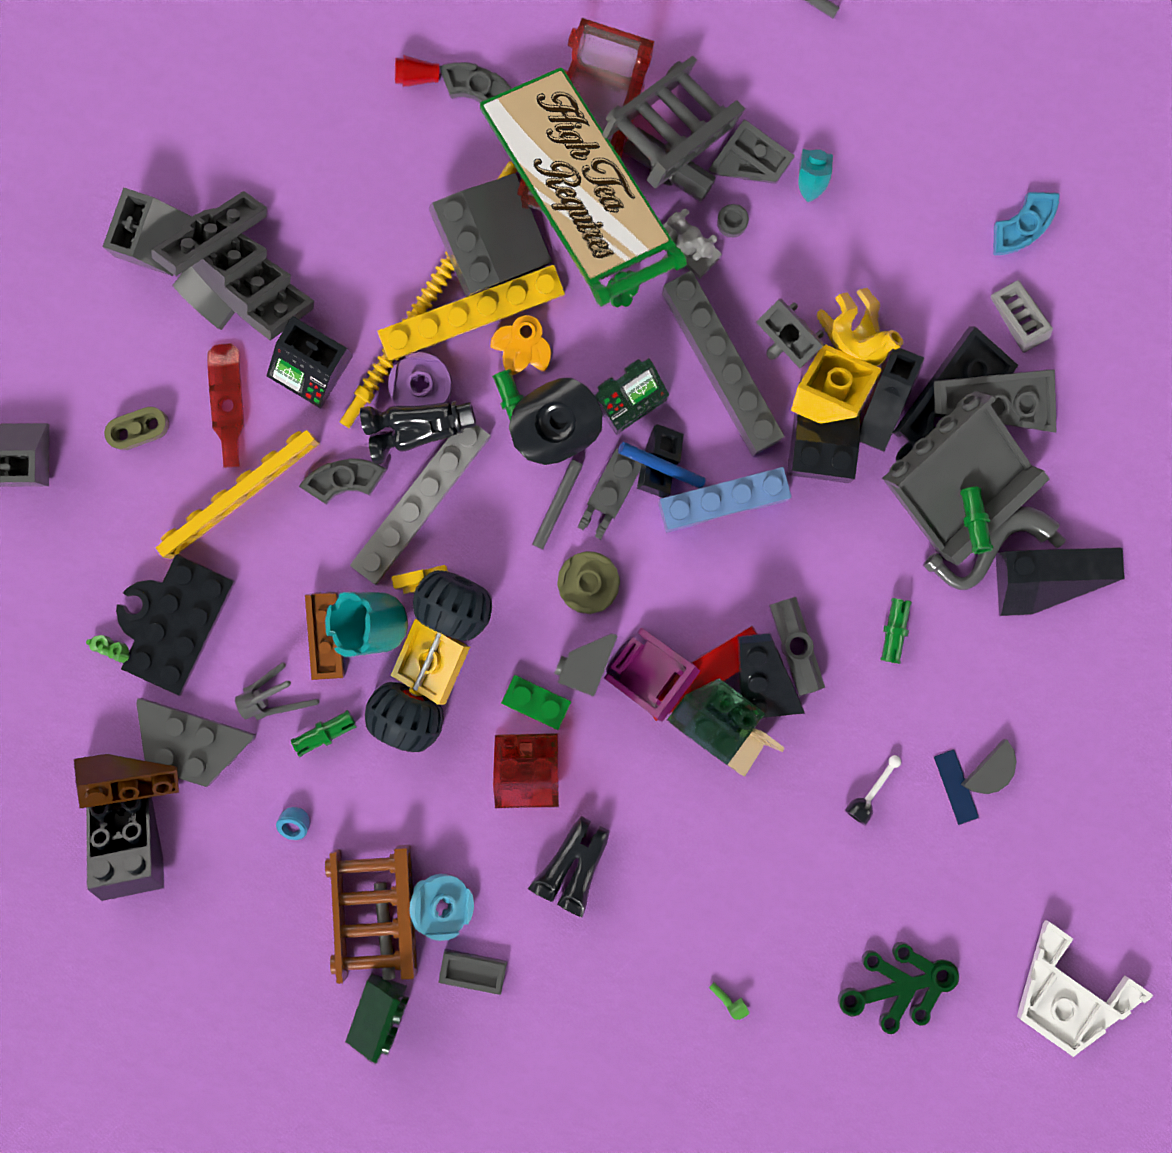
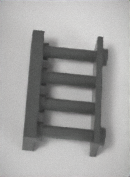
[602,56,745,189]

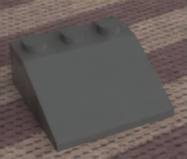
[429,173,552,297]

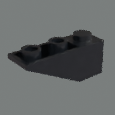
[859,348,924,452]

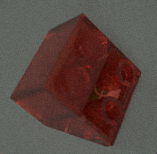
[493,733,559,809]

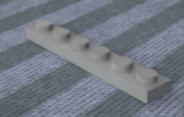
[350,424,491,585]

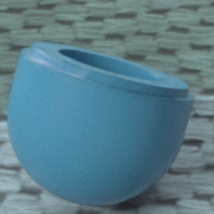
[276,807,310,840]

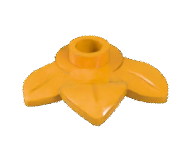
[490,315,551,375]

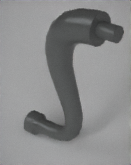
[923,506,1066,590]

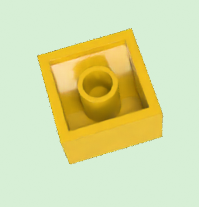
[791,344,882,424]

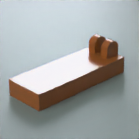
[305,592,345,680]

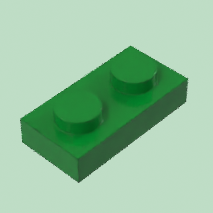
[501,675,572,730]

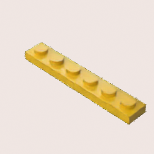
[377,265,565,362]
[155,430,320,559]

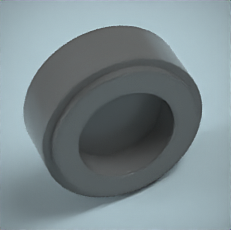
[717,204,749,238]

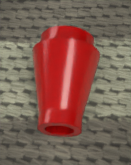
[394,55,439,87]

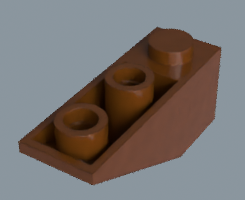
[73,754,179,809]

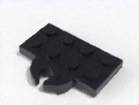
[116,554,236,696]

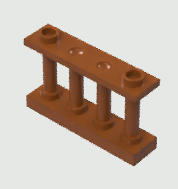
[325,845,418,984]

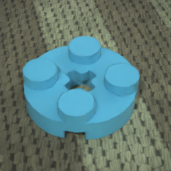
[410,874,474,941]

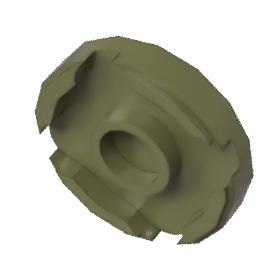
[557,551,620,614]

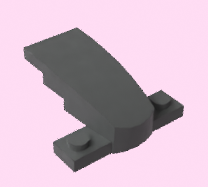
[152,191,314,341]

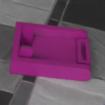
[604,628,700,722]

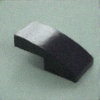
[637,424,684,498]

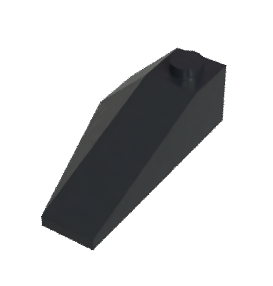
[996,547,1125,616]

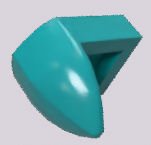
[798,149,833,202]

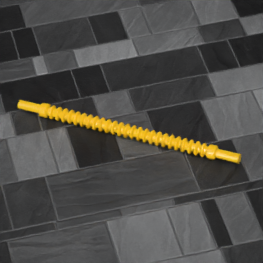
[339,161,518,429]

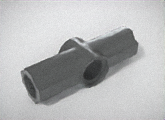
[623,126,716,202]
[769,597,825,696]

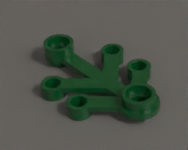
[837,942,959,1034]

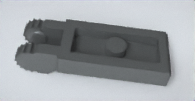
[577,449,642,540]

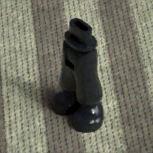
[360,401,476,465]

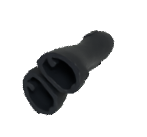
[528,816,610,918]

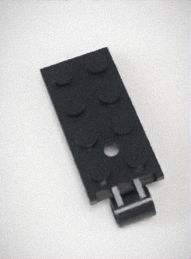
[892,326,1019,461]

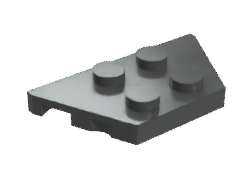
[136,698,256,787]

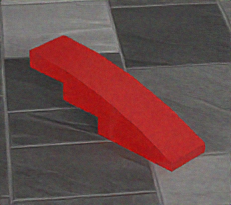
[652,625,758,721]

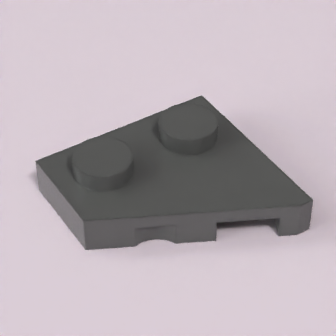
[708,119,795,184]

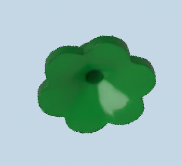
[607,270,639,308]

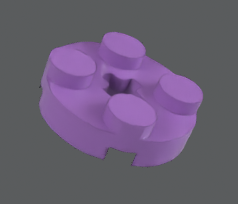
[388,352,452,406]

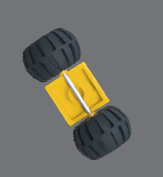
[365,570,492,752]

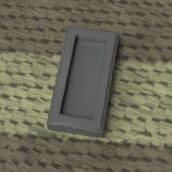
[438,949,507,995]

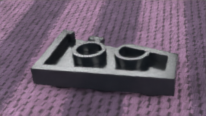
[738,633,805,720]

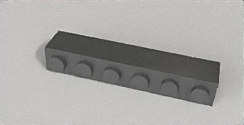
[662,270,785,457]

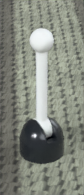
[844,755,901,826]

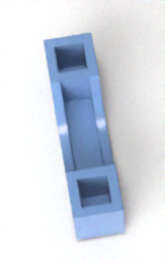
[658,467,792,533]

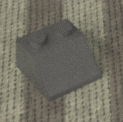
[554,634,618,697]

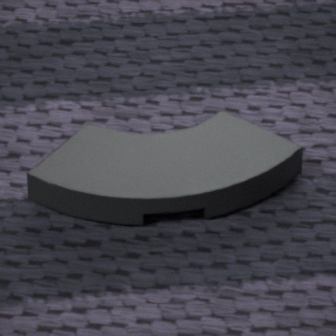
[439,62,512,103]
[299,458,387,505]

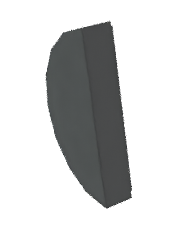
[961,739,1017,794]

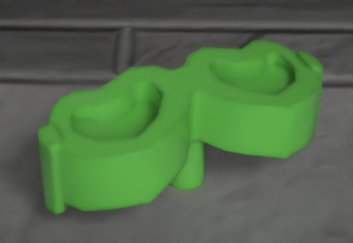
[86,635,129,663]

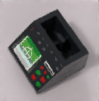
[266,316,353,409]

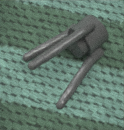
[235,662,320,720]

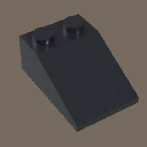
[787,382,861,483]

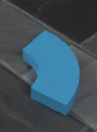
[993,192,1060,255]

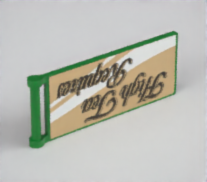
[480,68,687,307]

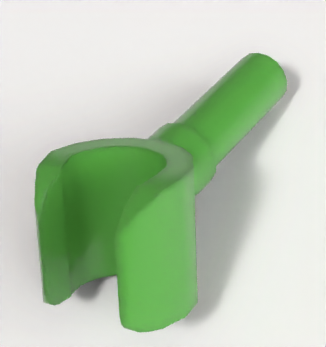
[709,982,750,1020]

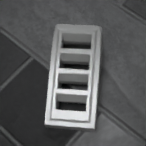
[991,280,1053,353]

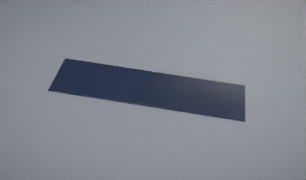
[934,749,979,825]

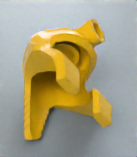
[816,287,903,366]

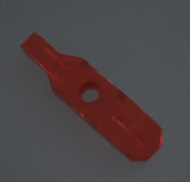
[207,343,245,468]

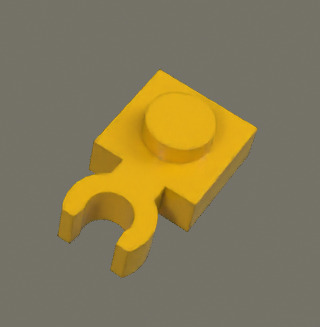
[391,565,448,594]

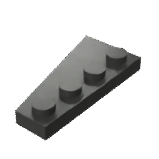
[934,369,1057,433]

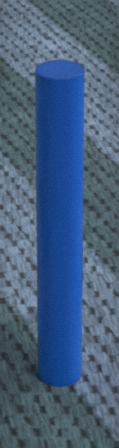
[618,442,706,489]

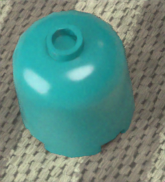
[325,592,408,657]

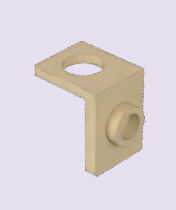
[721,724,785,776]

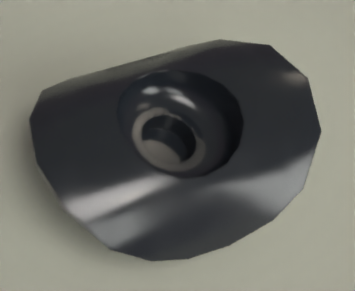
[509,378,602,465]

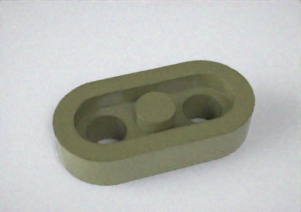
[104,407,169,450]

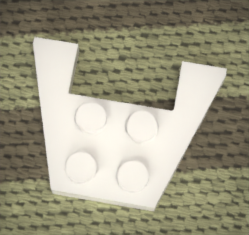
[1017,920,1153,1057]

